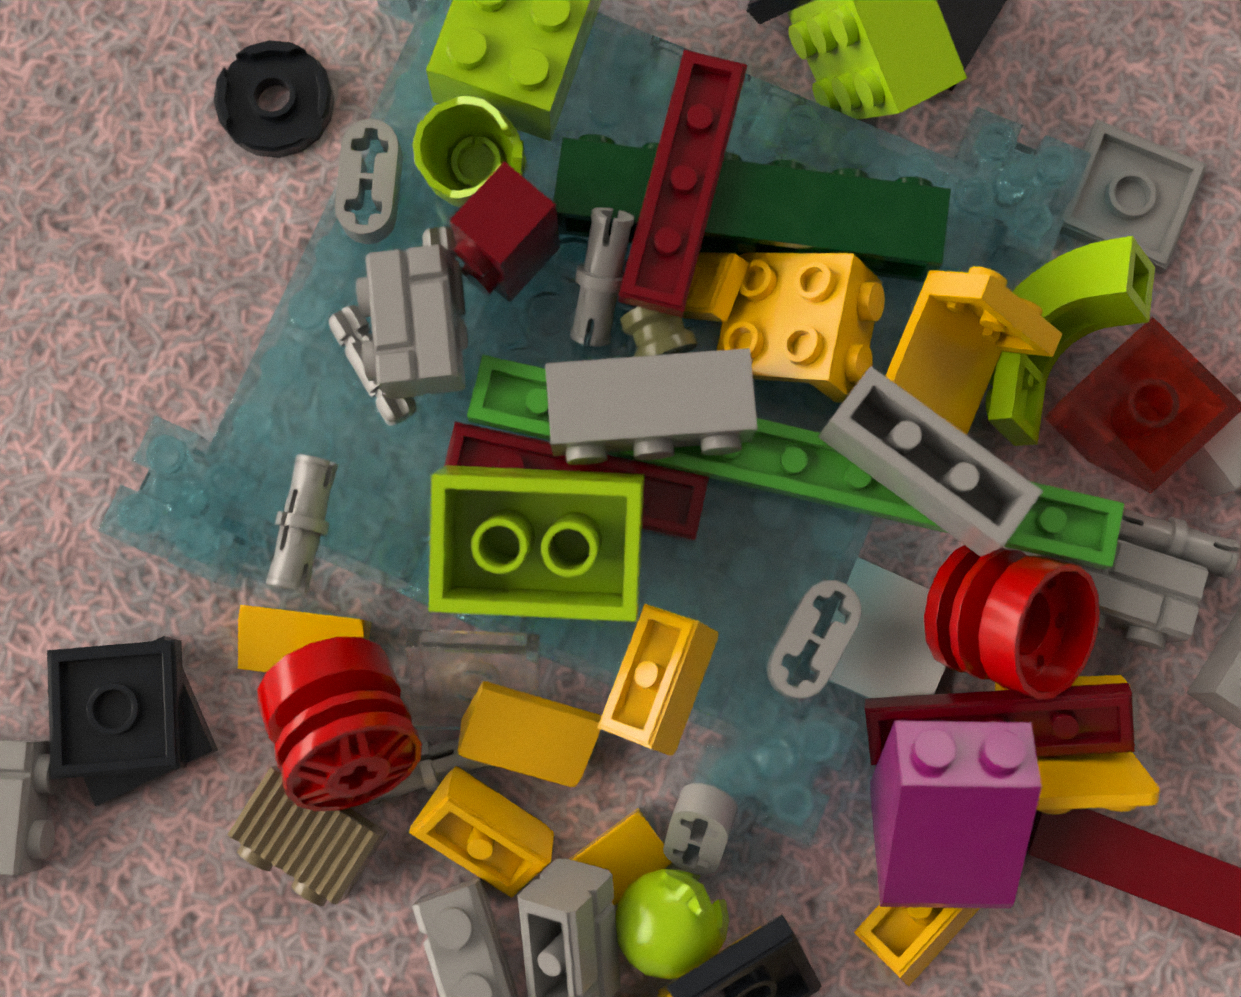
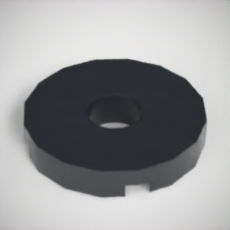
[213,40,335,158]

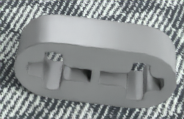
[335,118,403,244]
[767,580,862,699]
[663,783,738,875]

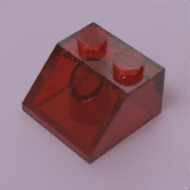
[1045,317,1241,494]

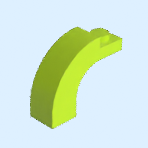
[985,236,1155,446]

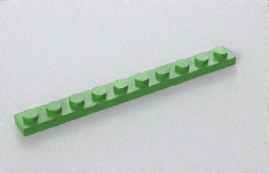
[467,354,1125,570]

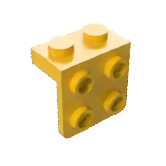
[716,252,885,403]
[885,267,1062,435]
[995,675,1160,814]

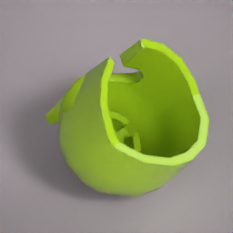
[412,96,528,207]
[615,869,729,980]

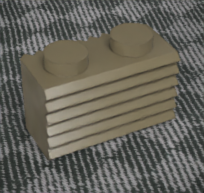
[227,766,388,906]

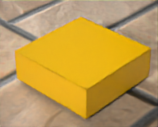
[683,252,749,323]

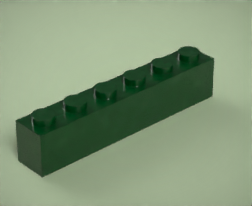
[553,134,951,282]

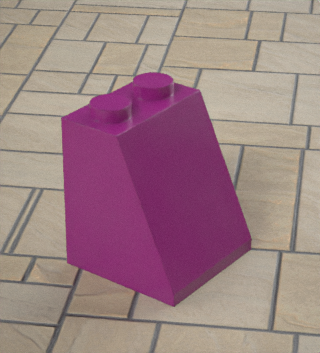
[870,721,1041,909]

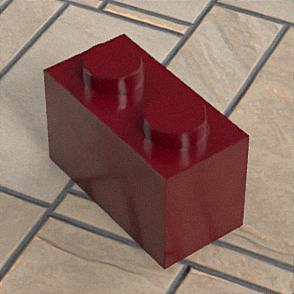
[449,161,560,303]

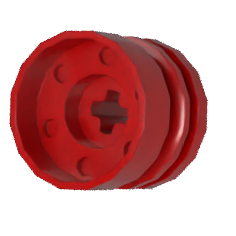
[924,545,1100,699]
[257,637,422,812]

